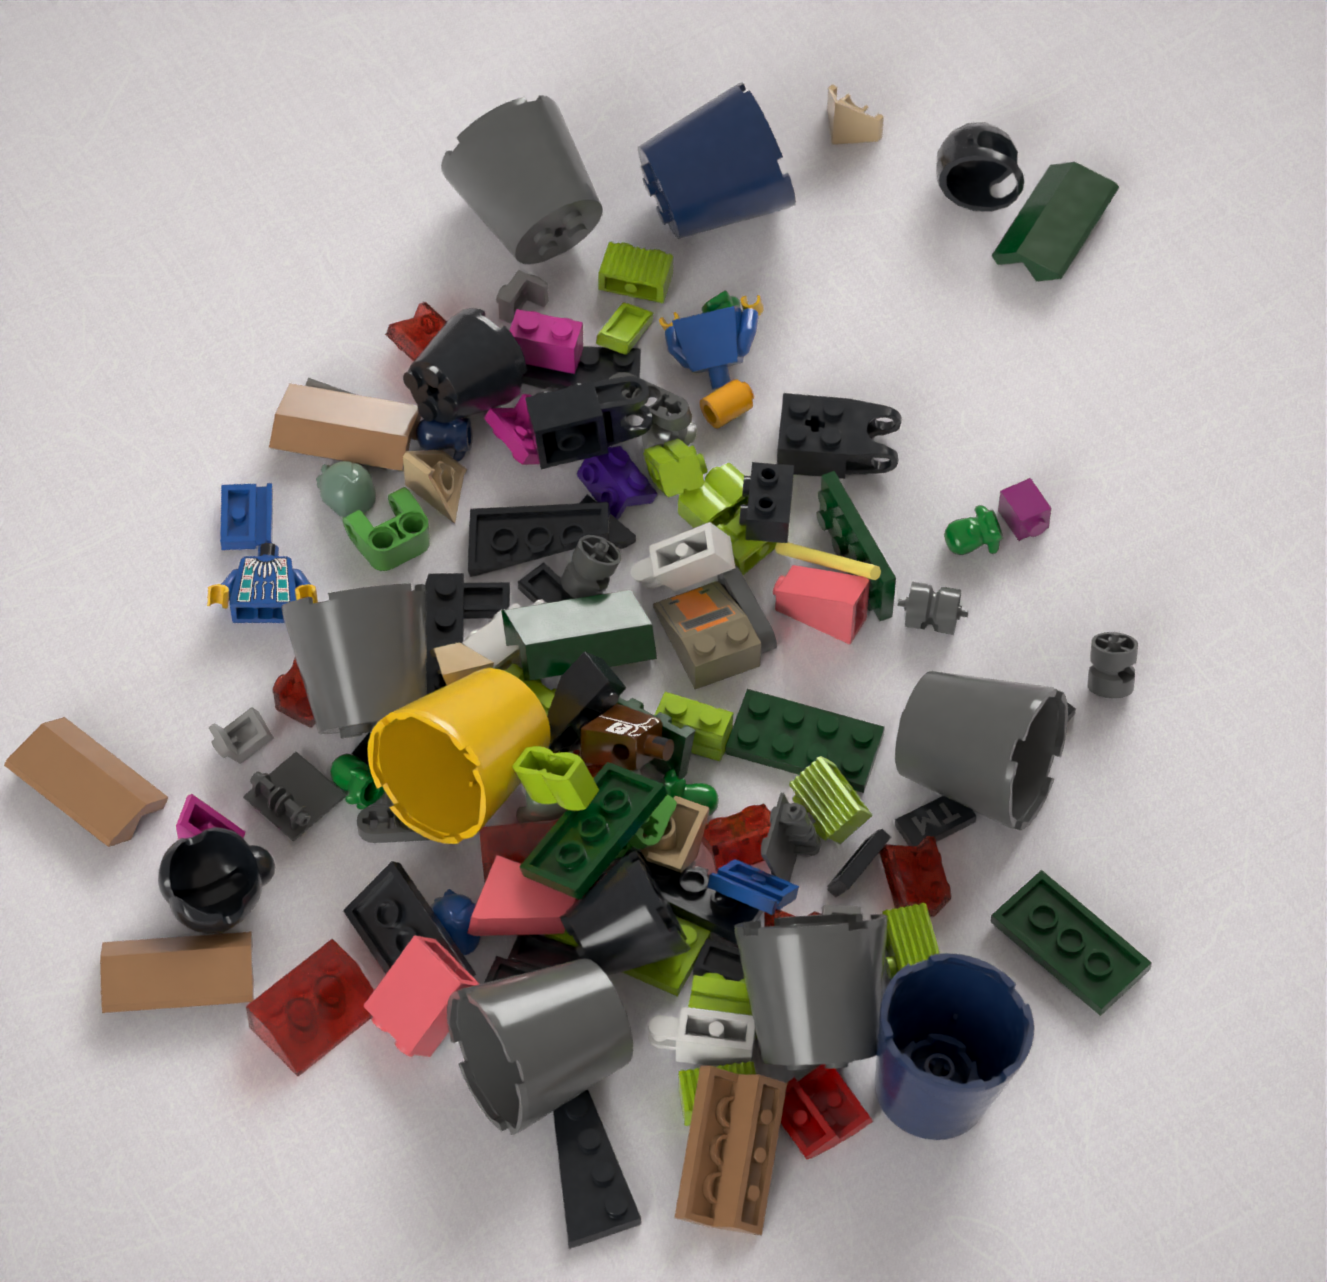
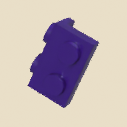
[577,446,658,520]

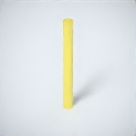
[775,542,881,580]

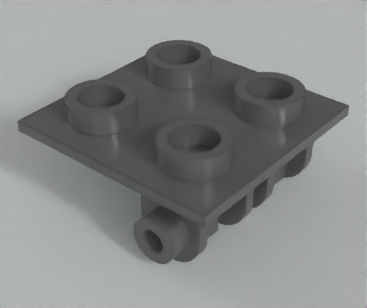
[243,752,346,842]
[761,793,822,882]

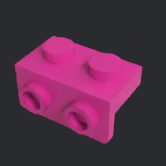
[484,394,539,465]

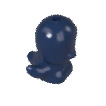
[416,417,473,462]

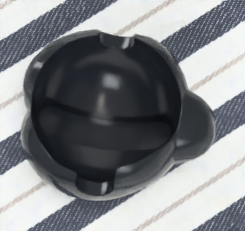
[158,827,275,933]

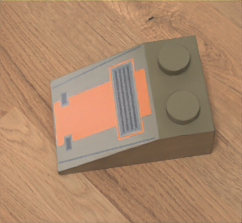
[653,581,761,690]

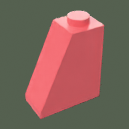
[773,565,870,644]
[467,855,578,936]

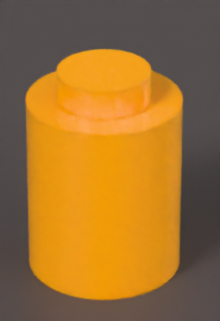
[699,379,754,429]

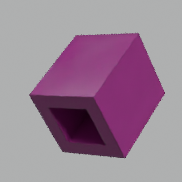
[998,478,1052,541]

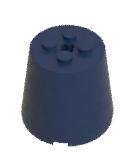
[638,83,796,239]
[875,953,1034,1140]

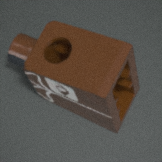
[581,704,674,771]

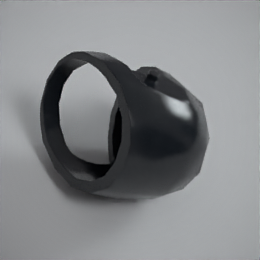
[936,122,1024,212]

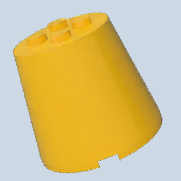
[368,668,551,844]

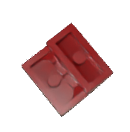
[780,1064,874,1160]

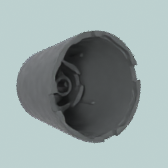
[441,95,603,264]
[281,583,427,738]
[895,671,1068,830]
[734,913,888,1070]
[447,959,633,1135]

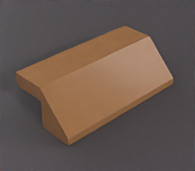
[269,383,421,472]
[4,717,169,847]
[100,932,254,1013]
[674,1066,787,1235]

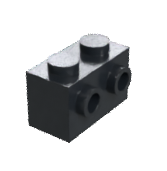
[739,462,794,543]

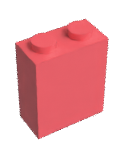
[363,935,479,1057]

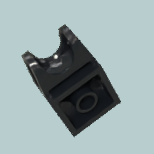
[525,376,653,469]
[777,393,902,479]

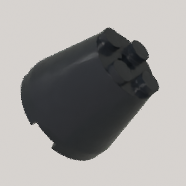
[403,308,527,423]
[560,851,691,976]

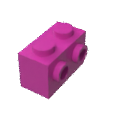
[509,309,583,374]

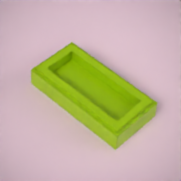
[596,302,654,355]

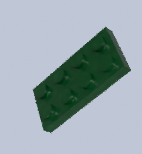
[816,471,896,622]
[725,689,885,793]
[519,762,668,900]
[990,870,1152,1016]

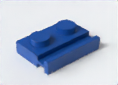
[220,483,273,550]
[707,859,799,915]

